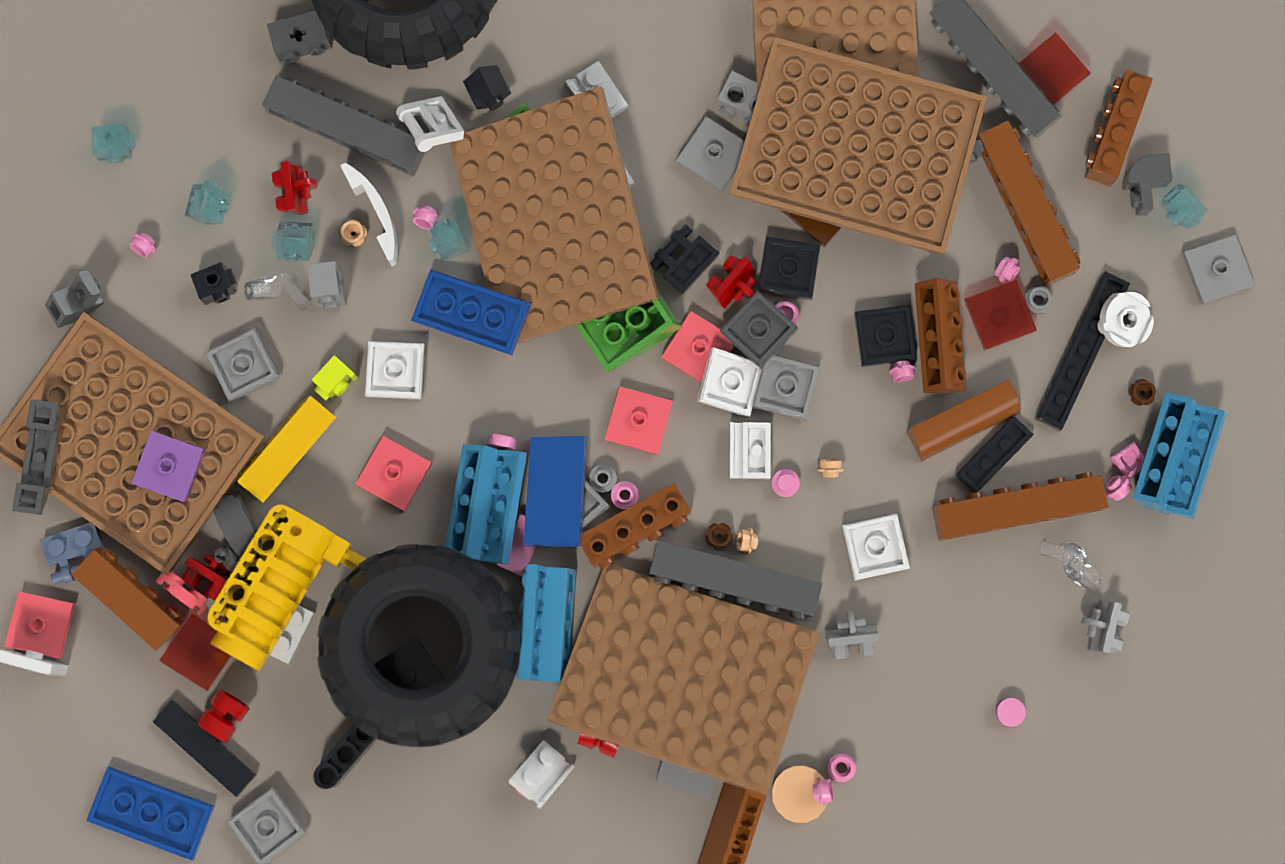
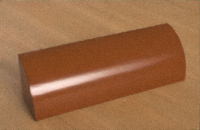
[907,379,1021,461]
[698,782,766,864]

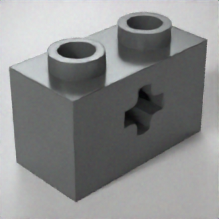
[267,10,332,63]

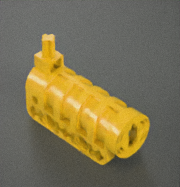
[208,505,367,671]

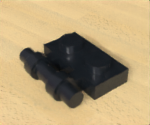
[650,224,720,295]

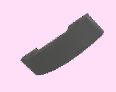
[12,399,60,515]

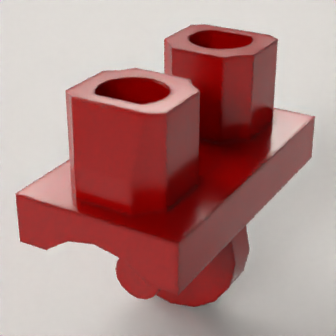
[271,161,318,215]
[706,255,756,309]
[182,553,232,601]

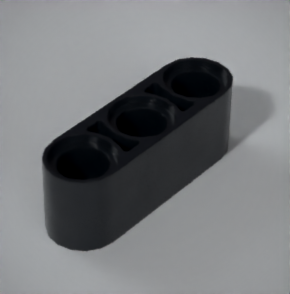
[313,724,378,789]

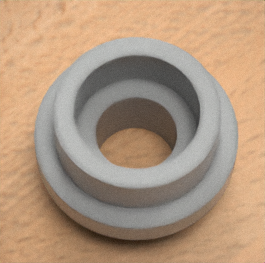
[1024,286,1053,314]
[589,465,617,493]

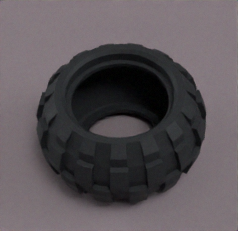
[311,0,497,70]
[317,544,520,747]

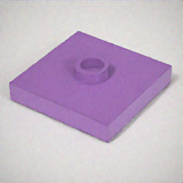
[131,431,206,503]

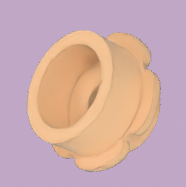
[340,220,367,247]
[817,458,844,478]
[736,528,758,555]

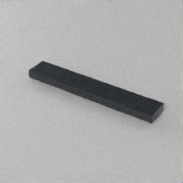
[1035,271,1130,431]

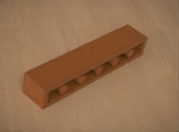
[976,121,1080,287]
[932,472,1109,541]

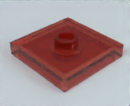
[1019,32,1091,105]
[964,280,1037,351]
[159,613,232,692]

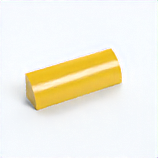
[236,395,336,503]

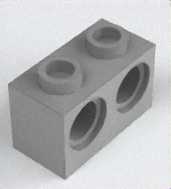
[717,71,757,127]
[307,261,347,311]

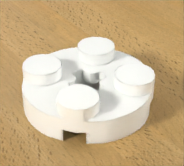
[1098,292,1154,347]

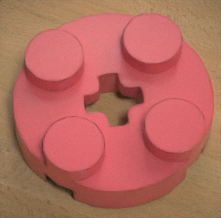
[155,571,208,616]

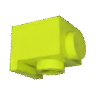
[312,355,358,400]

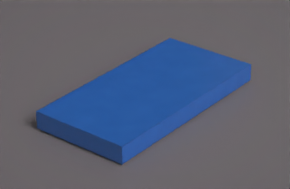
[411,269,532,356]
[523,436,587,547]
[86,766,215,860]

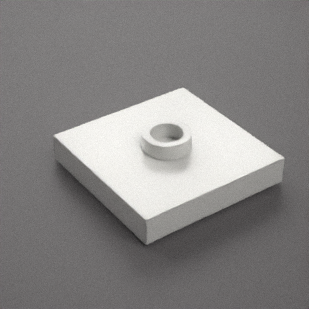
[365,341,425,400]
[697,347,763,417]
[841,514,910,581]
[0,650,68,676]

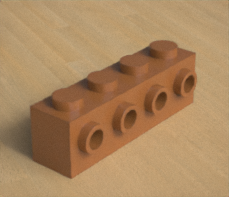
[1085,69,1153,187]
[914,278,966,395]
[581,482,691,569]
[71,546,184,651]

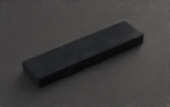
[153,700,257,797]

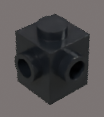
[463,65,511,111]
[190,262,237,305]

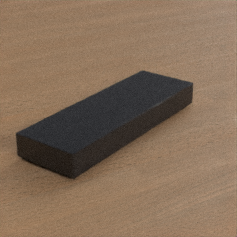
[955,416,1034,493]

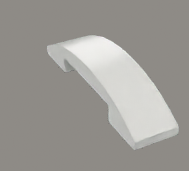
[340,163,398,267]

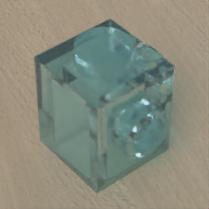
[91,124,136,163]
[184,181,230,225]
[1159,183,1208,229]
[428,219,468,261]
[271,221,314,261]

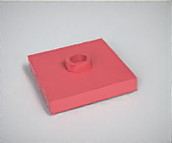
[661,311,734,383]
[605,386,673,455]
[356,436,432,512]
[4,591,76,659]

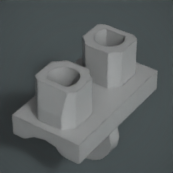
[1081,601,1130,654]
[825,611,880,659]

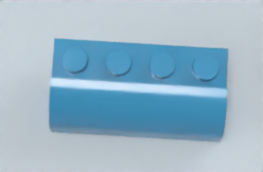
[1133,392,1227,519]
[445,444,527,565]
[517,564,576,683]

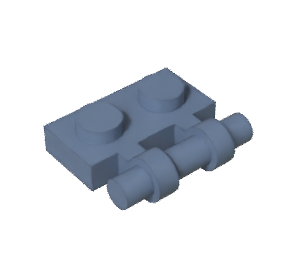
[40,522,104,585]

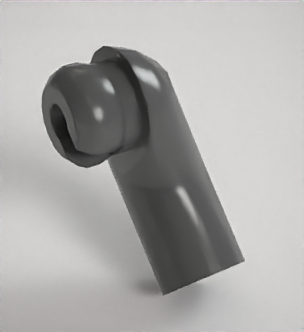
[214,546,250,582]

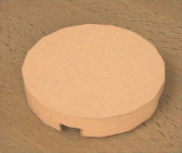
[772,766,827,823]

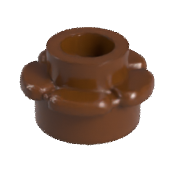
[1128,379,1156,406]
[705,523,733,550]

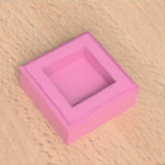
[1109,442,1145,479]

